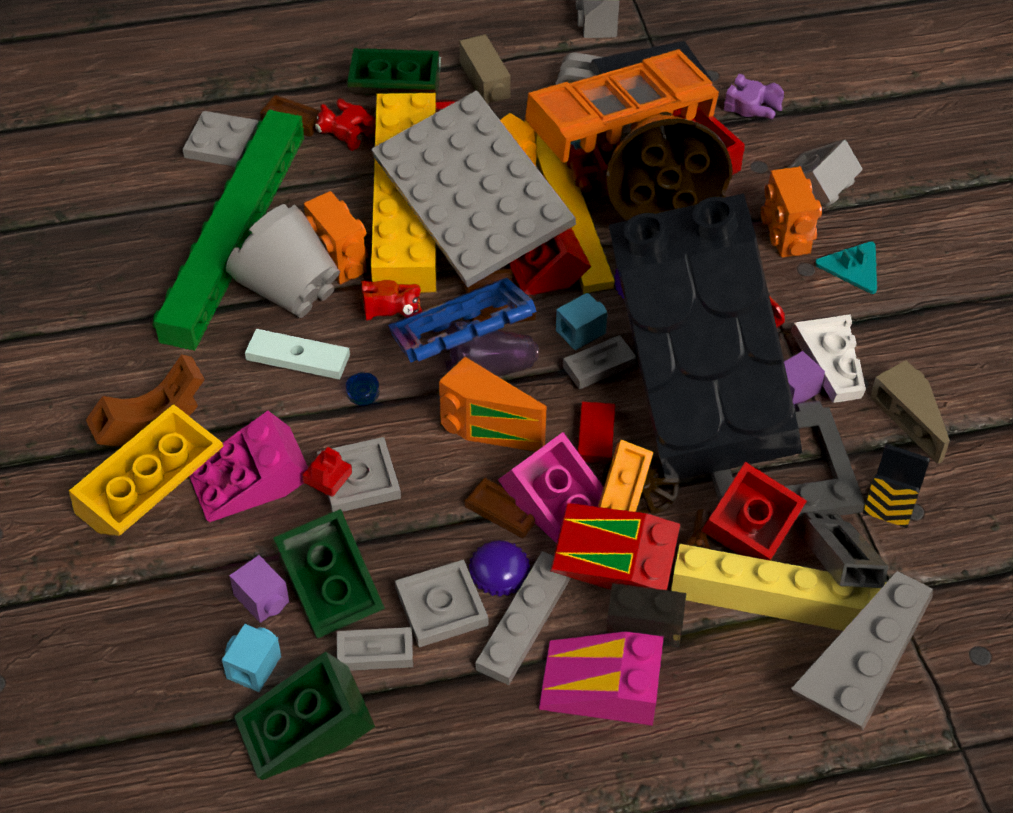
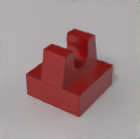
[302,447,352,497]

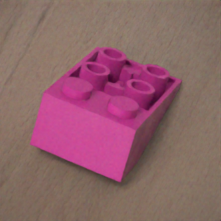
[189,411,308,522]

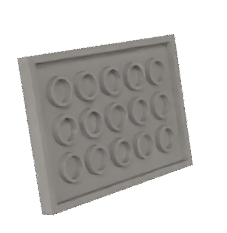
[371,90,576,287]

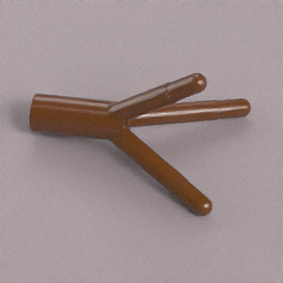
[671,509,711,569]

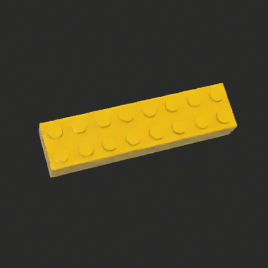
[371,93,436,293]

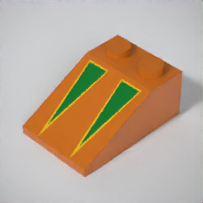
[439,357,547,452]

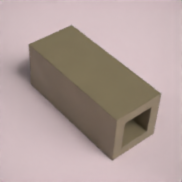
[459,34,511,104]

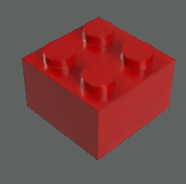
[701,462,807,561]

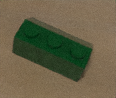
[347,48,440,96]

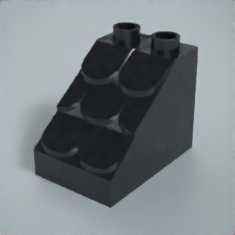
[608,193,802,480]

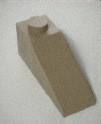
[870,360,950,464]

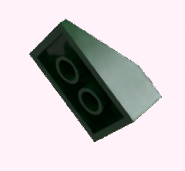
[272,509,385,639]
[234,652,375,780]

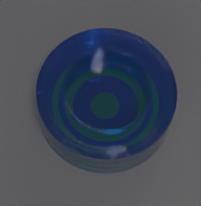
[346,372,380,405]

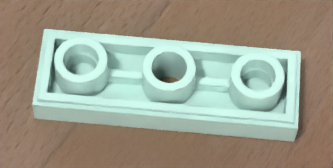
[245,329,350,380]

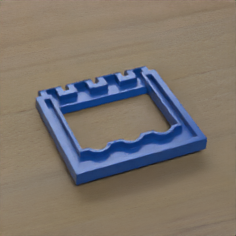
[388,277,537,363]

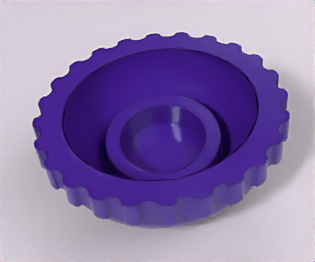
[469,540,530,596]

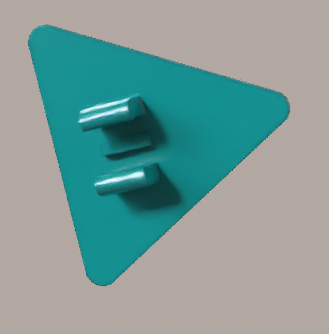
[815,241,877,294]

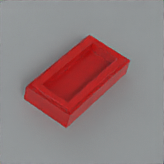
[578,401,615,464]

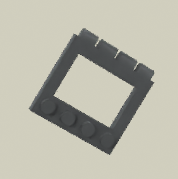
[710,401,865,522]

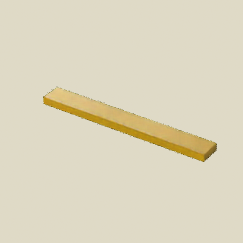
[524,119,615,293]

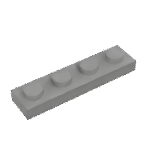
[476,551,571,685]

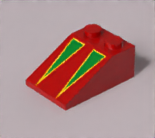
[550,503,680,603]

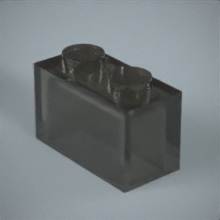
[606,583,686,648]

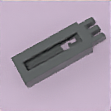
[802,512,889,588]

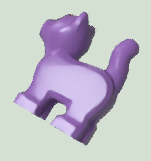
[724,74,784,119]

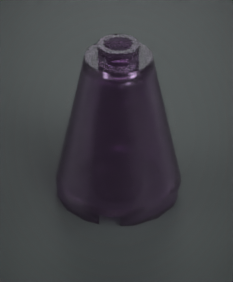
[445,321,539,377]

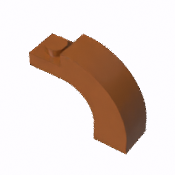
[86,354,205,446]

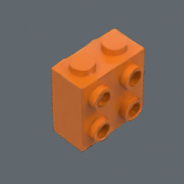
[761,166,822,258]
[303,191,368,285]

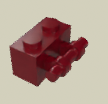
[565,131,621,197]

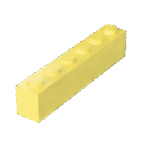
[670,544,886,631]

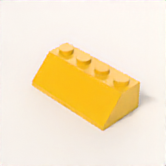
[69,404,223,536]

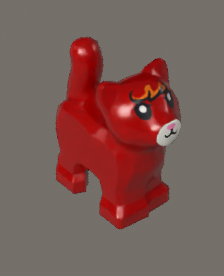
[315,98,376,151]
[361,280,422,321]

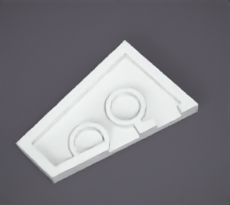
[791,315,866,403]

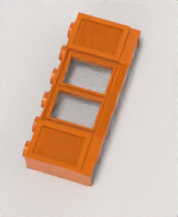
[525,49,719,162]

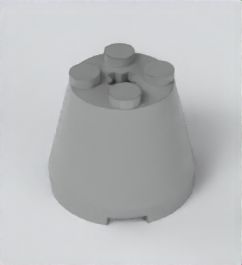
[226,204,340,318]

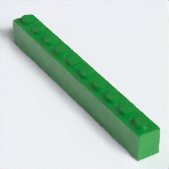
[153,110,304,351]

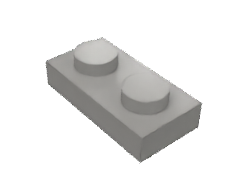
[563,335,637,389]
[337,627,413,671]

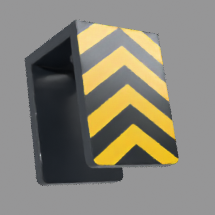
[863,444,930,528]

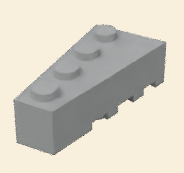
[791,571,933,731]

